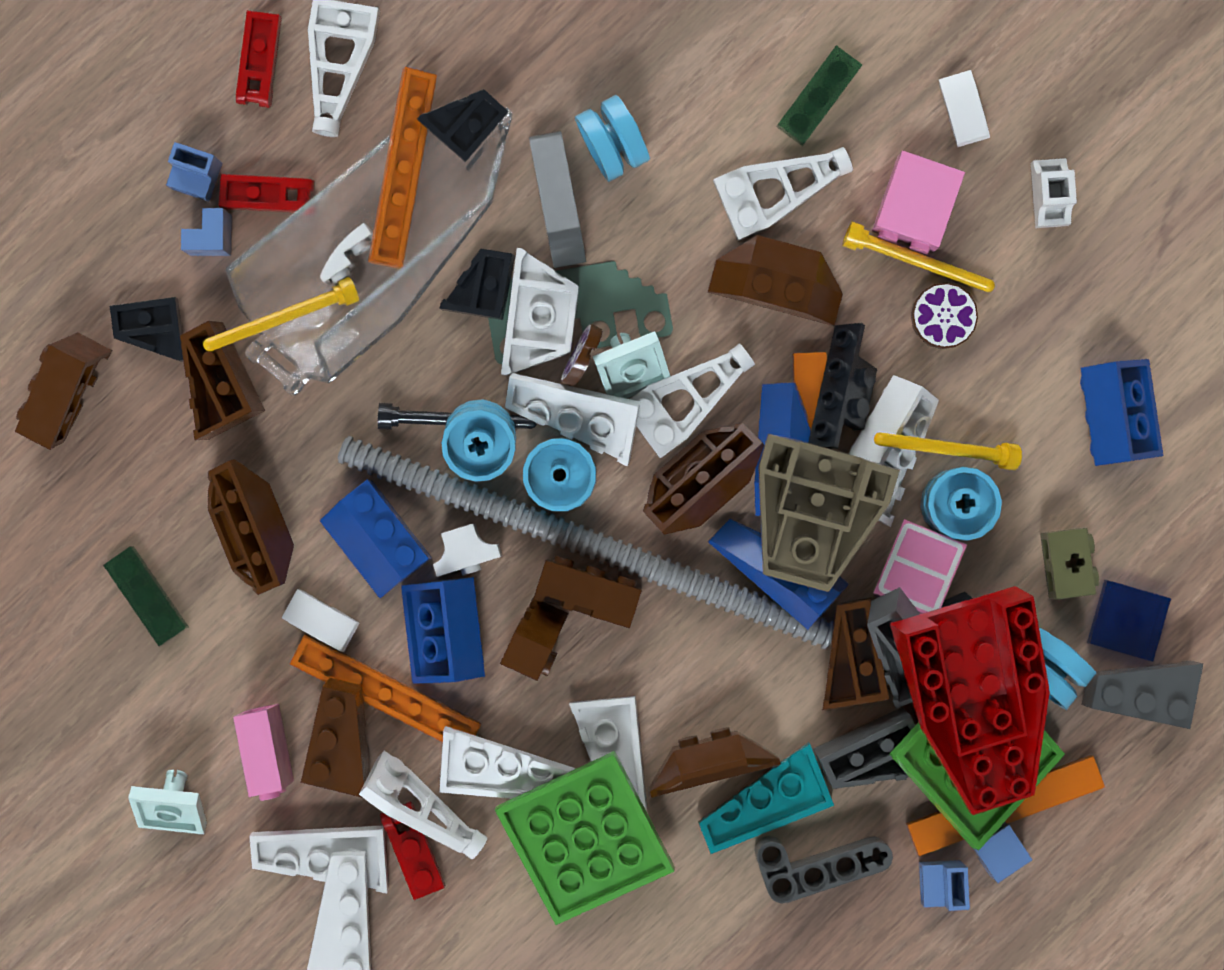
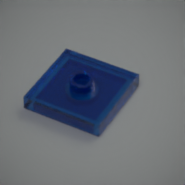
[1087,580,1171,662]

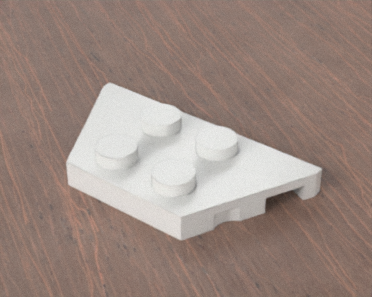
[501,248,579,376]

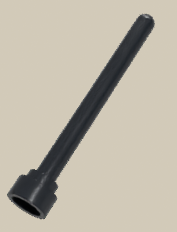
[378,403,537,430]

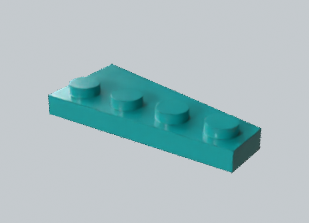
[698,742,834,854]

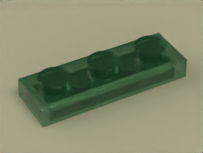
[777,45,862,146]
[103,546,189,647]

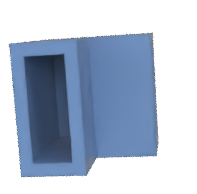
[166,142,223,202]
[181,208,232,256]
[973,822,1032,883]
[919,860,970,911]

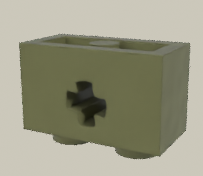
[1040,528,1099,599]

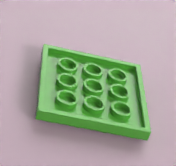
[889,722,1065,851]
[495,751,675,925]

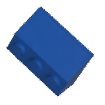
[1080,359,1164,466]
[319,479,432,598]
[401,577,485,684]

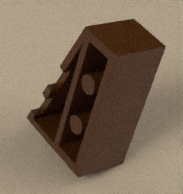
[180,321,265,441]
[15,332,113,450]
[533,555,642,628]
[500,597,569,681]
[822,597,890,710]
[300,678,370,798]

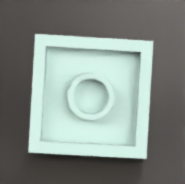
[592,331,670,399]
[128,770,207,834]

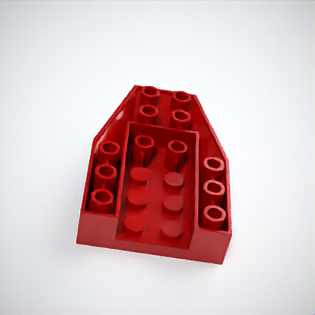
[890,586,1050,815]

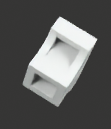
[1031,158,1077,228]
[433,524,502,577]

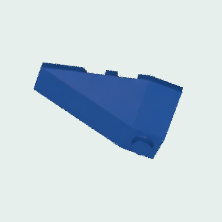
[754,382,811,516]
[708,519,849,630]

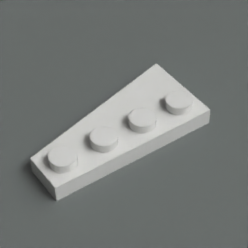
[505,373,641,466]
[440,726,575,799]
[250,825,389,893]

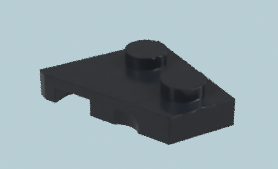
[417,89,509,162]
[439,249,515,320]
[109,297,184,362]

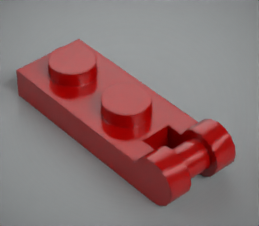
[236,10,282,108]
[219,174,315,214]
[380,801,446,900]

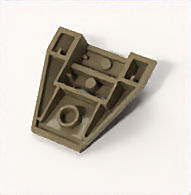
[759,434,900,592]

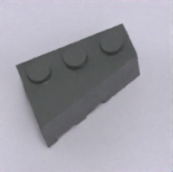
[867,587,920,709]
[1082,661,1204,729]
[813,707,916,789]

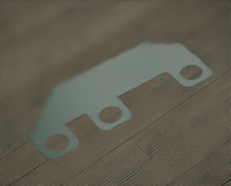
[488,261,673,364]

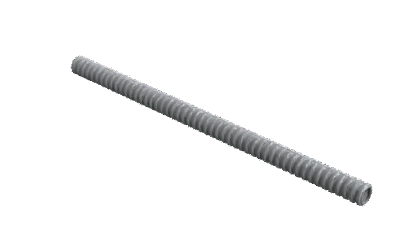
[338,436,835,649]

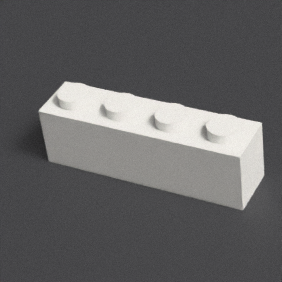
[849,375,939,527]

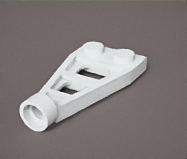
[308,0,380,137]
[713,147,853,241]
[630,343,755,458]
[359,750,487,859]

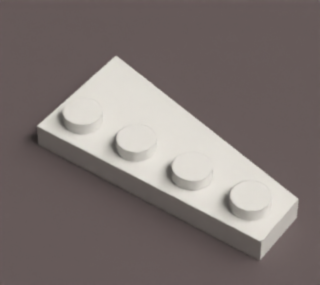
[569,696,648,814]
[307,851,371,970]

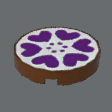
[911,283,978,349]
[561,323,603,387]

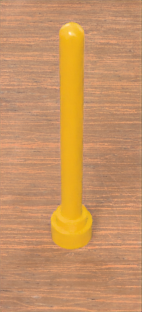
[842,221,995,292]
[203,277,359,351]
[873,432,1022,470]

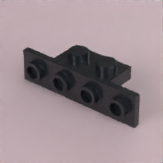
[808,323,877,449]

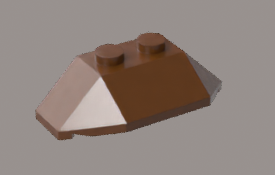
[707,235,843,326]
[643,423,765,535]
[208,459,294,595]
[649,727,781,798]

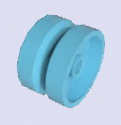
[575,95,650,182]
[441,400,516,482]
[523,439,596,512]
[920,467,1002,541]
[1039,628,1096,710]

